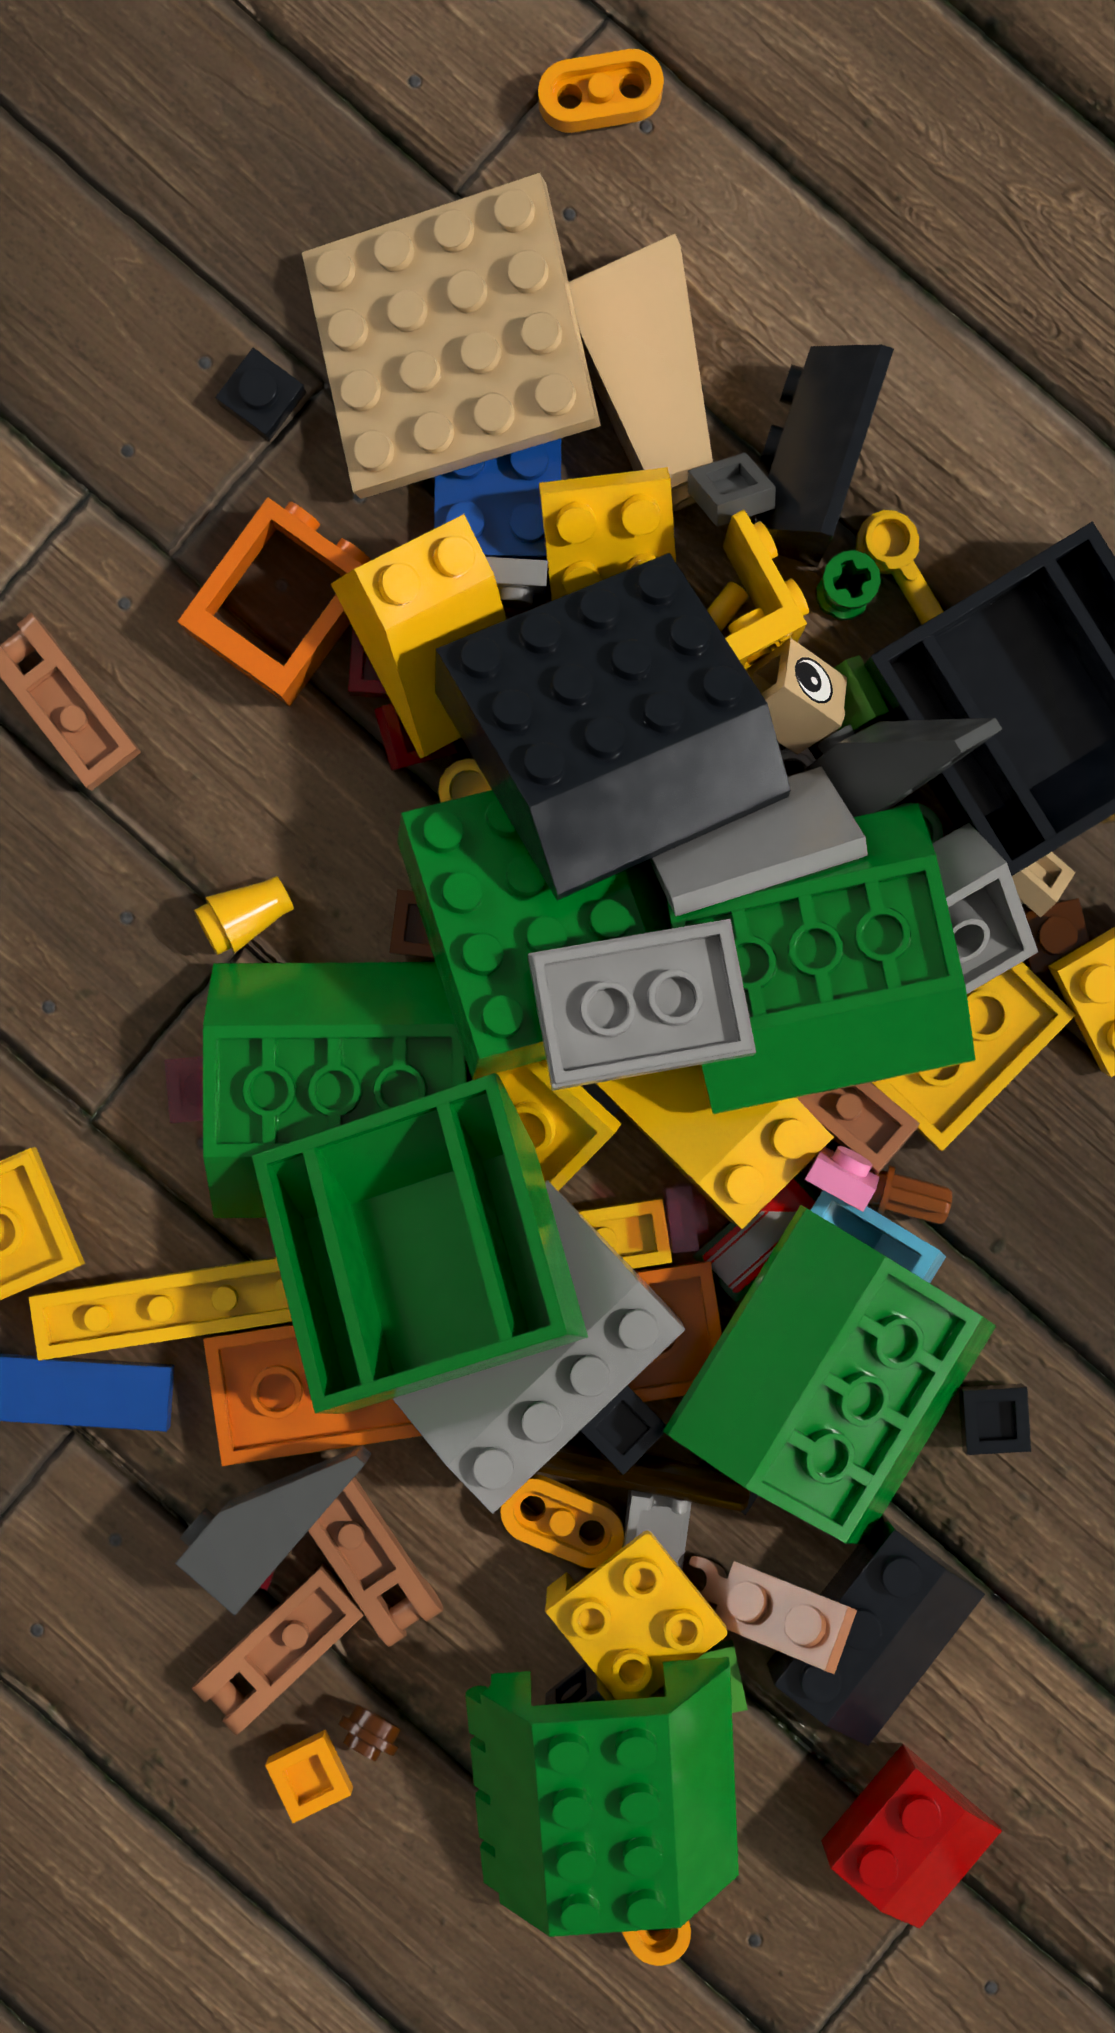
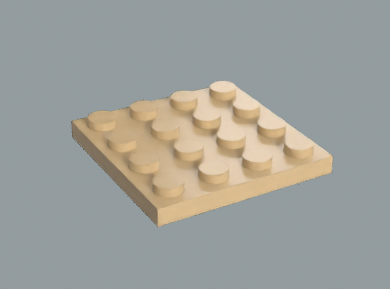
[302,173,601,499]

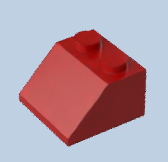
[821,1744,1002,1929]

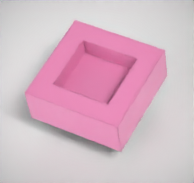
[805,1146,879,1212]

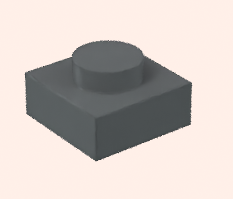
[688,452,776,527]

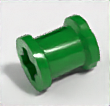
[815,550,881,621]

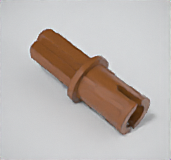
[822,1165,952,1224]

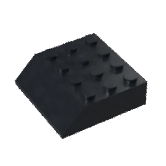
[864,521,1115,876]
[435,553,791,901]

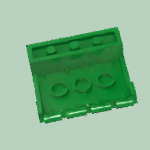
[465,1657,739,1937]

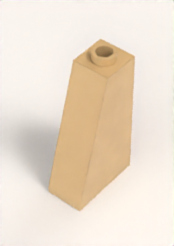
[569,234,713,511]

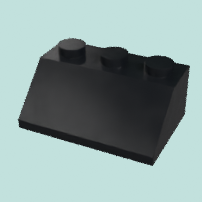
[749,344,894,567]
[766,1514,985,1746]

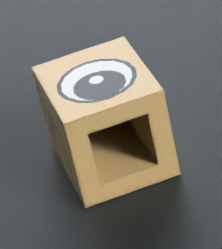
[747,638,847,755]

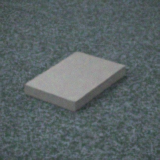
[649,766,868,916]
[528,919,756,1091]

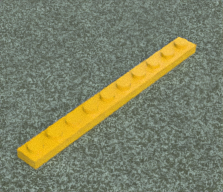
[29,1198,672,1361]

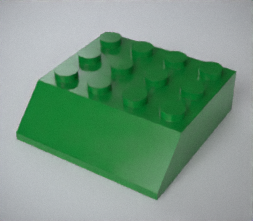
[397,790,673,1080]
[252,1073,588,1414]

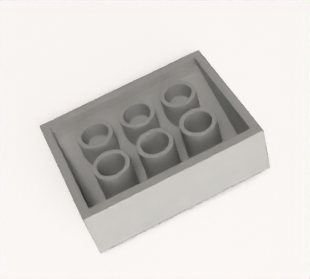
[393,1180,685,1514]

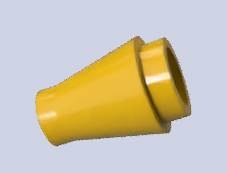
[194,876,294,955]

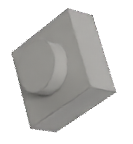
[486,557,548,608]

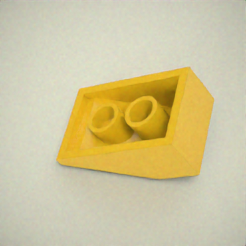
[331,514,506,758]
[595,1065,834,1229]

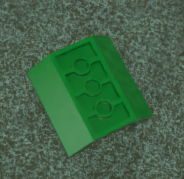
[667,803,976,1115]
[203,962,466,1218]
[663,1205,996,1544]

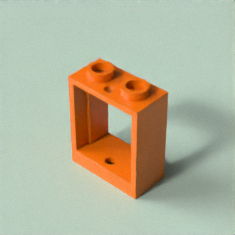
[177,497,371,707]

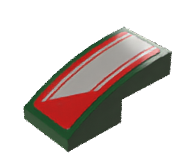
[692,1171,821,1302]

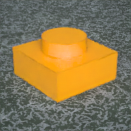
[265,1729,353,1823]

